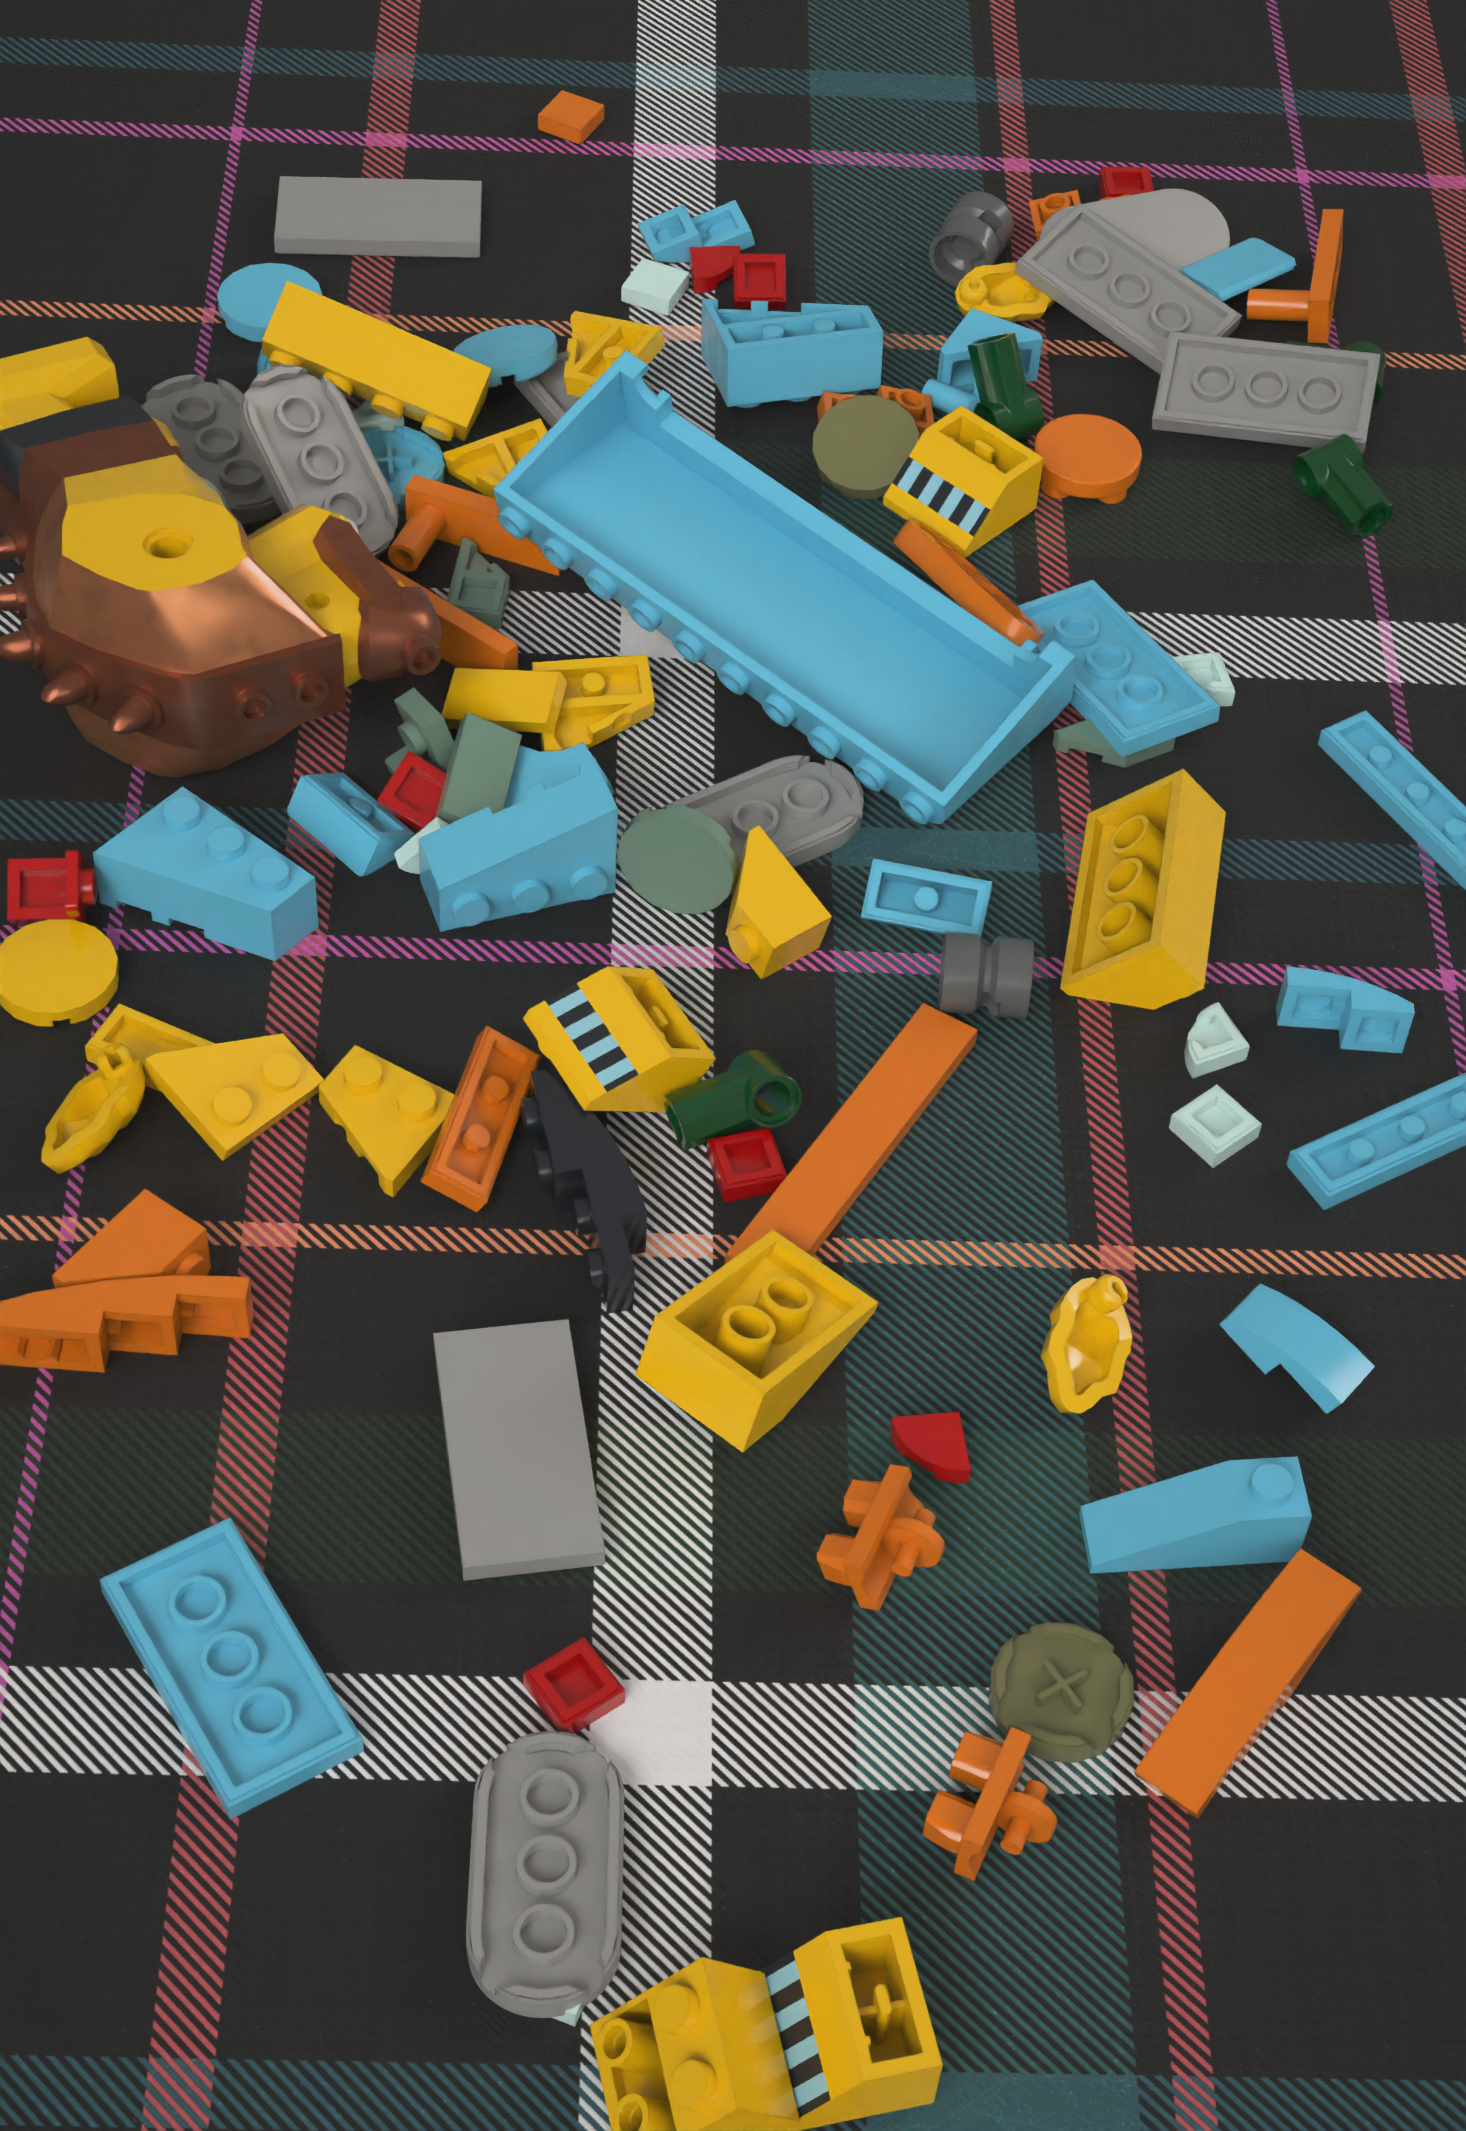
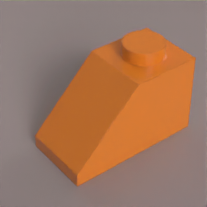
[52,1189,211,1288]

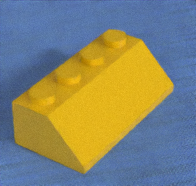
[262,280,492,441]
[1060,769,1226,1010]

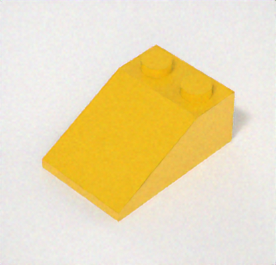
[635,1229,879,1453]

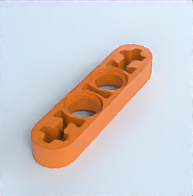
[893,517,1045,647]

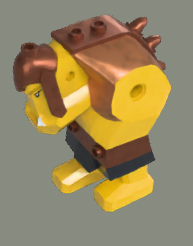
[0,337,442,778]

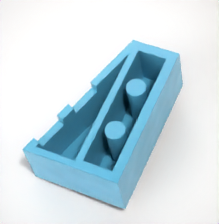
[701,299,883,408]
[418,757,618,932]
[93,786,319,961]

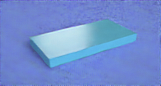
[1017,580,1221,757]
[99,1518,364,1820]

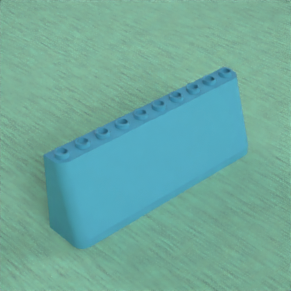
[493,350,1076,824]

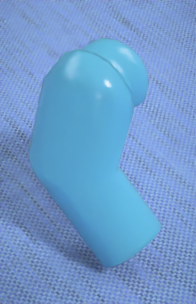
[922,379,980,414]

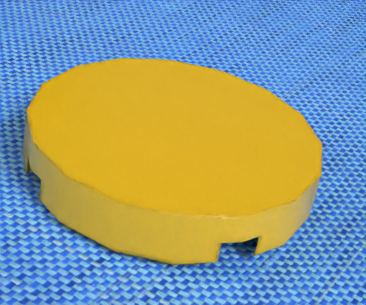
[0,919,119,1027]

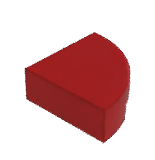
[689,246,740,294]
[889,1412,971,1483]

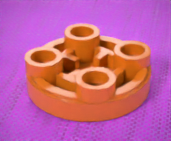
[1034,414,1142,504]

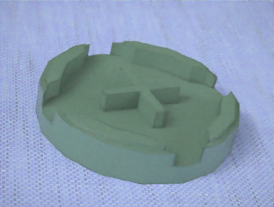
[617,804,740,914]

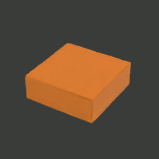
[538,90,605,145]

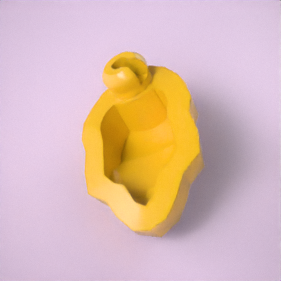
[955,262,1055,323]
[41,1043,146,1174]
[1041,1274,1132,1414]

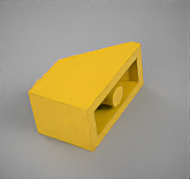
[726,825,832,980]

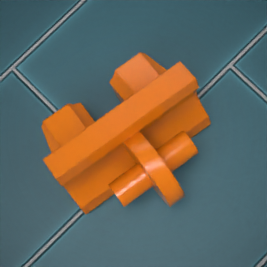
[817,1464,945,1611]
[922,1727,1057,1881]

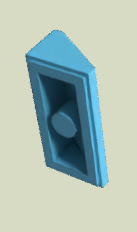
[1180,238,1296,301]
[287,772,416,876]
[861,859,992,936]

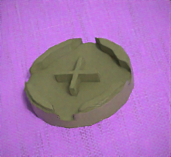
[812,395,920,499]
[988,1622,1134,1763]

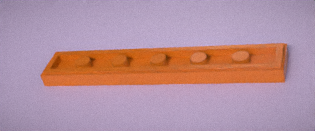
[725,1003,978,1264]

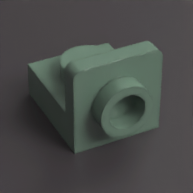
[385,687,454,775]

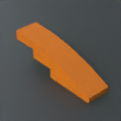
[0,1275,254,1373]
[1134,1548,1362,1819]

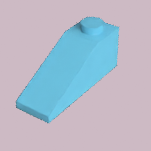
[1079,1456,1312,1574]

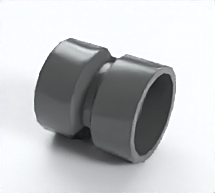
[929,191,1014,286]
[938,932,1034,1019]

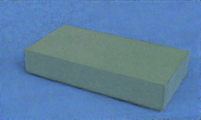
[434,712,522,824]

